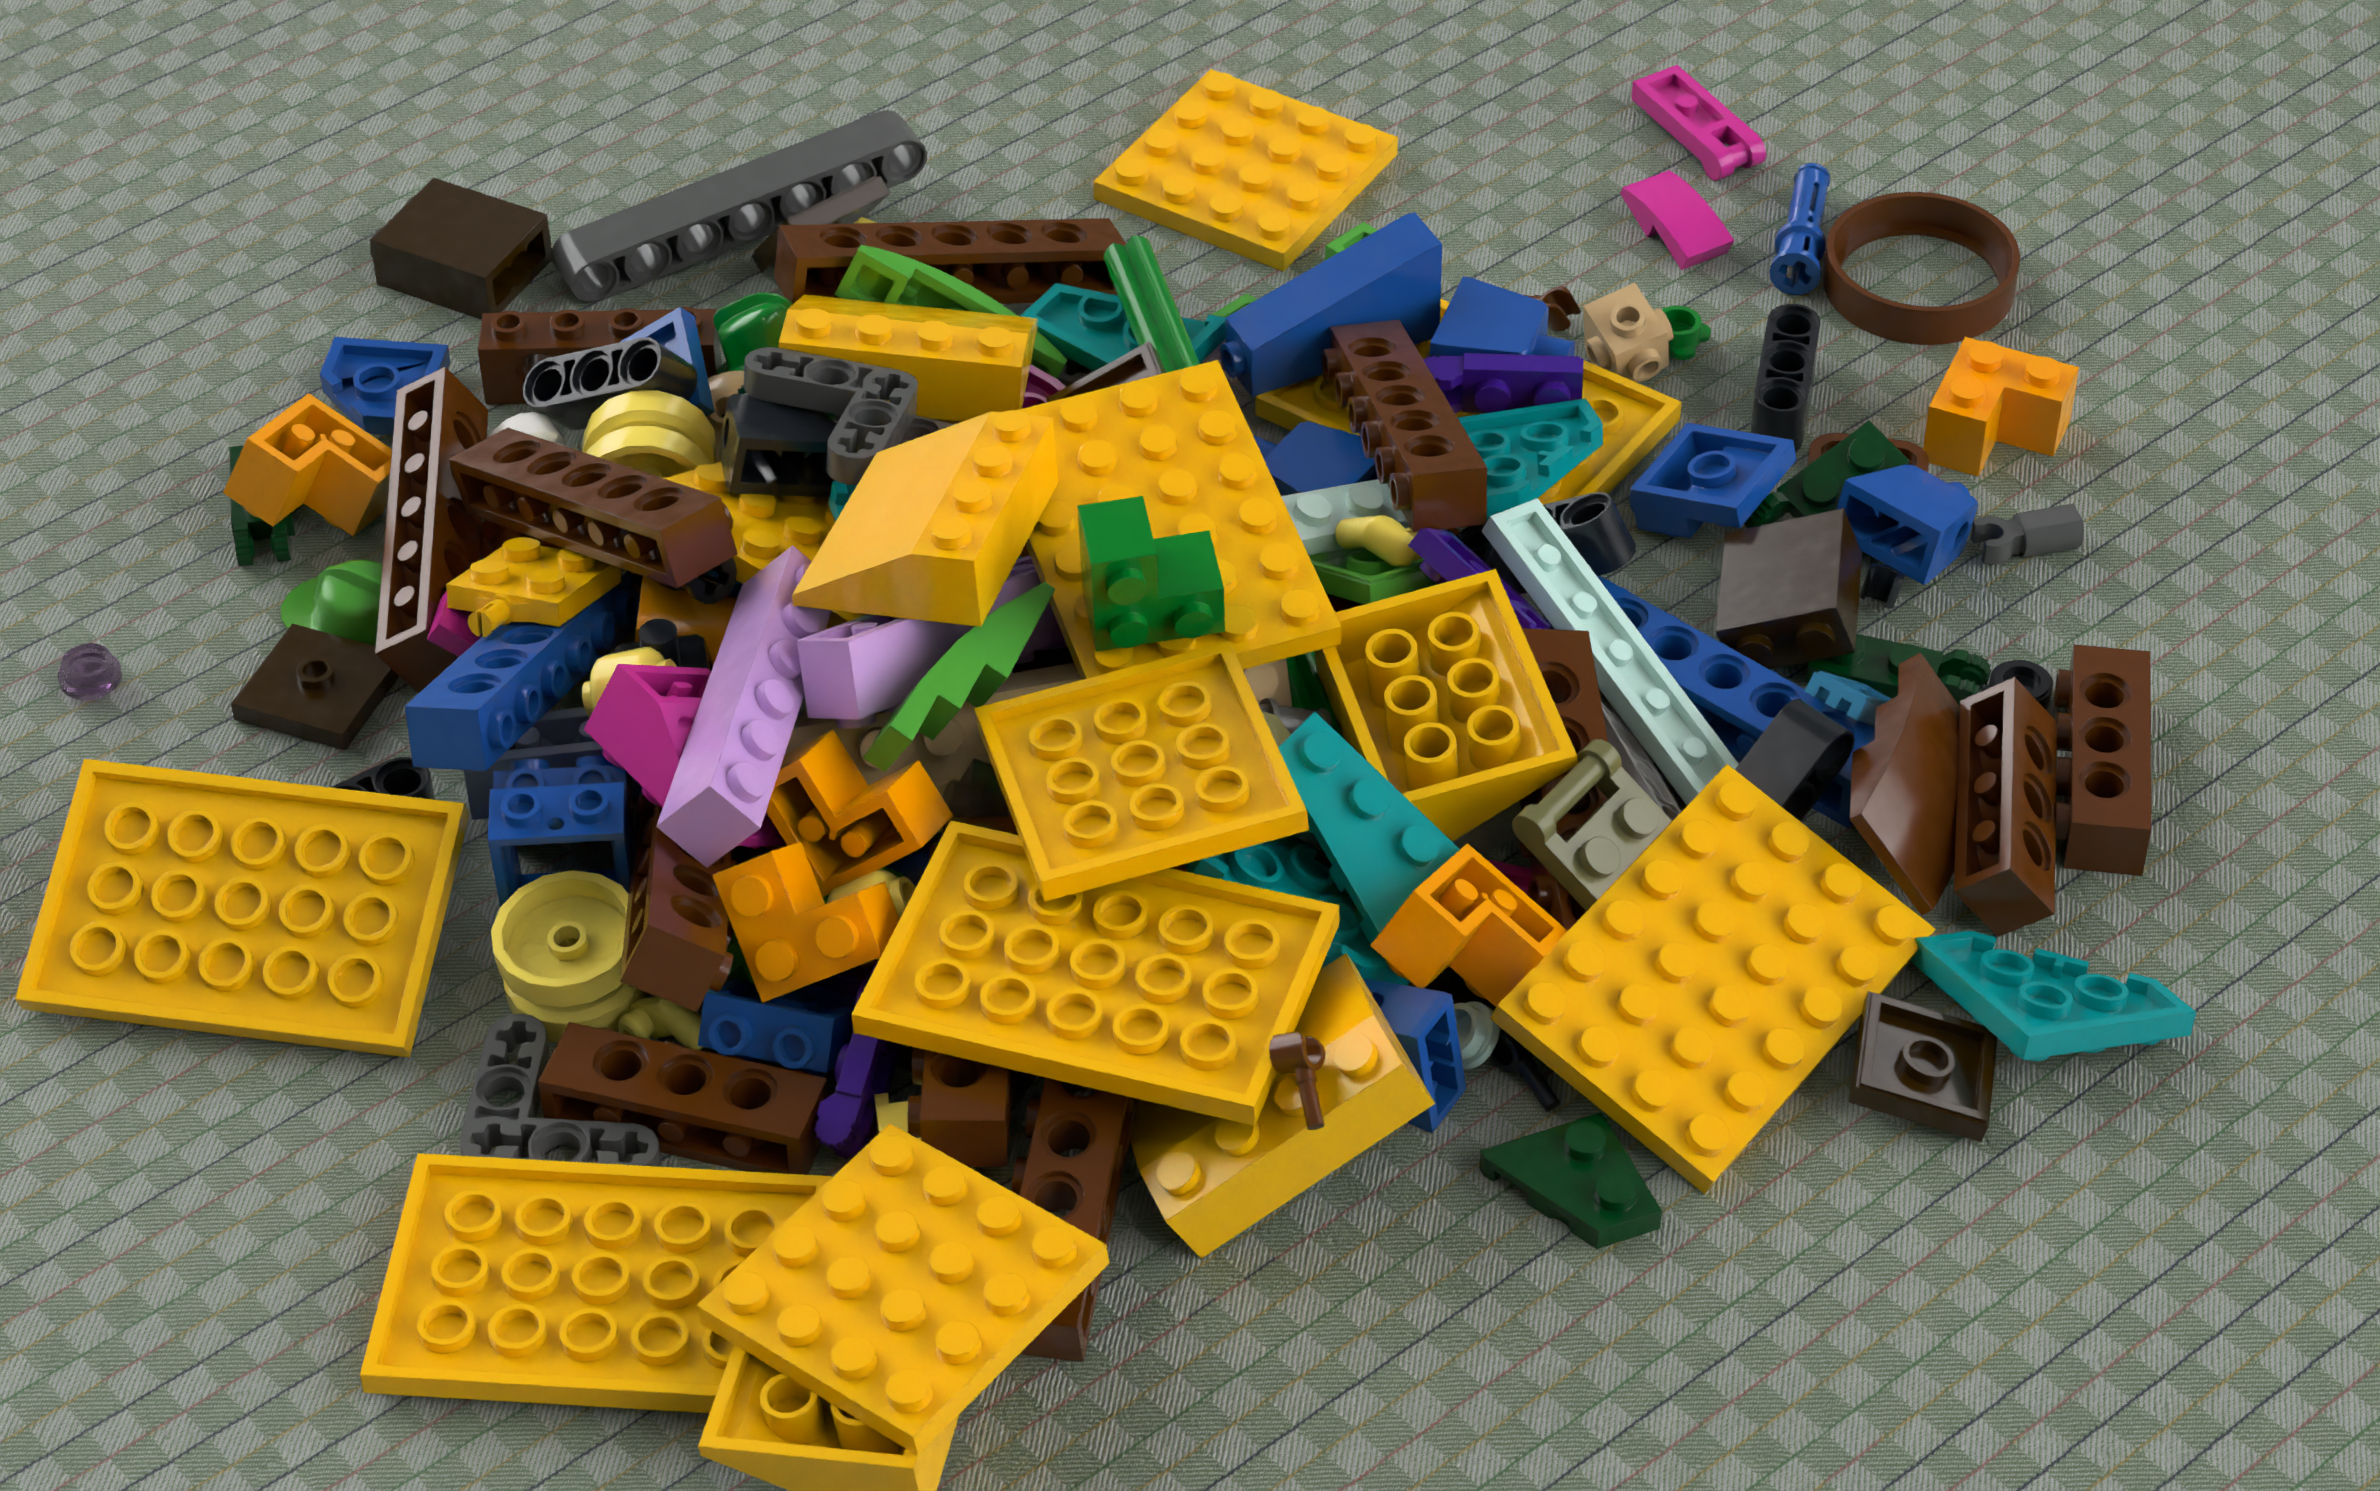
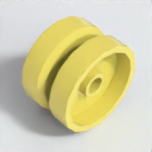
[582,390,716,477]
[491,870,650,1043]

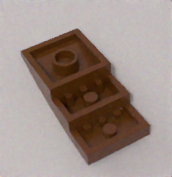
[1850,652,1960,916]

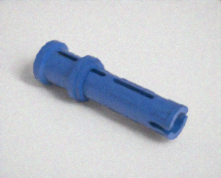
[1769,163,1830,295]

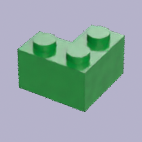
[1078,496,1225,651]

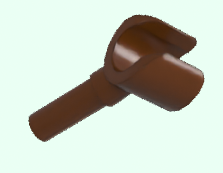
[1525,286,1581,332]
[1269,1032,1325,1130]

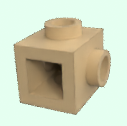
[1583,282,1673,382]

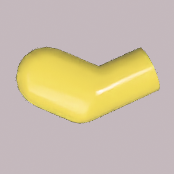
[1335,515,1421,567]
[618,996,711,1052]

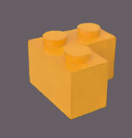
[1923,337,2079,477]
[223,393,392,536]
[766,730,954,897]
[712,842,900,1003]
[1370,843,1568,1007]

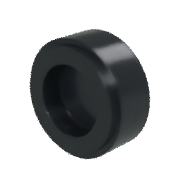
[1988,660,2053,710]

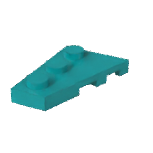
[1020,283,1226,371]
[1278,712,1460,944]

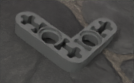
[744,347,918,485]
[460,1014,662,1167]

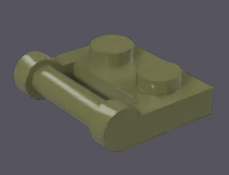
[1512,739,1672,911]

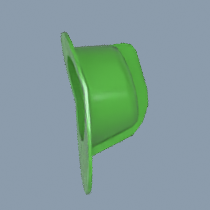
[281,559,382,646]

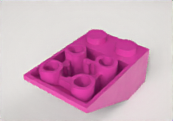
[584,664,787,849]

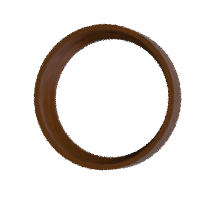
[1823,192,2020,345]

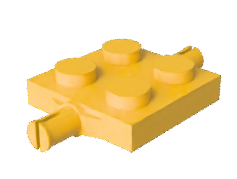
[446,537,621,637]

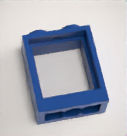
[488,782,633,907]

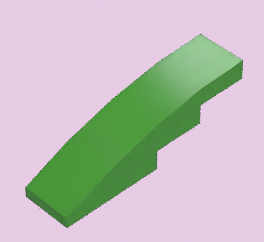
[863,582,1055,772]

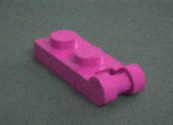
[1631,65,1766,181]

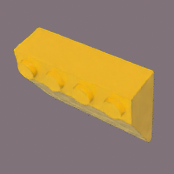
[779,294,1038,422]
[792,410,1059,627]
[1314,569,1578,841]
[1130,953,1435,1259]
[698,1220,959,1491]

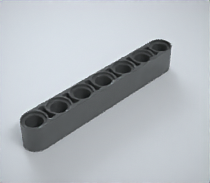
[551,110,927,303]

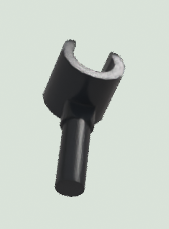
[1859,564,1905,609]
[1492,1030,1560,1112]

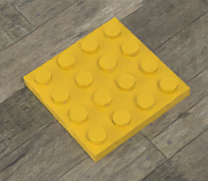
[1093,69,1398,272]
[974,641,1309,902]
[696,1123,1110,1456]

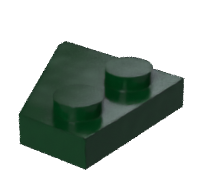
[1479,1112,1662,1249]

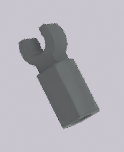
[1970,503,2084,565]

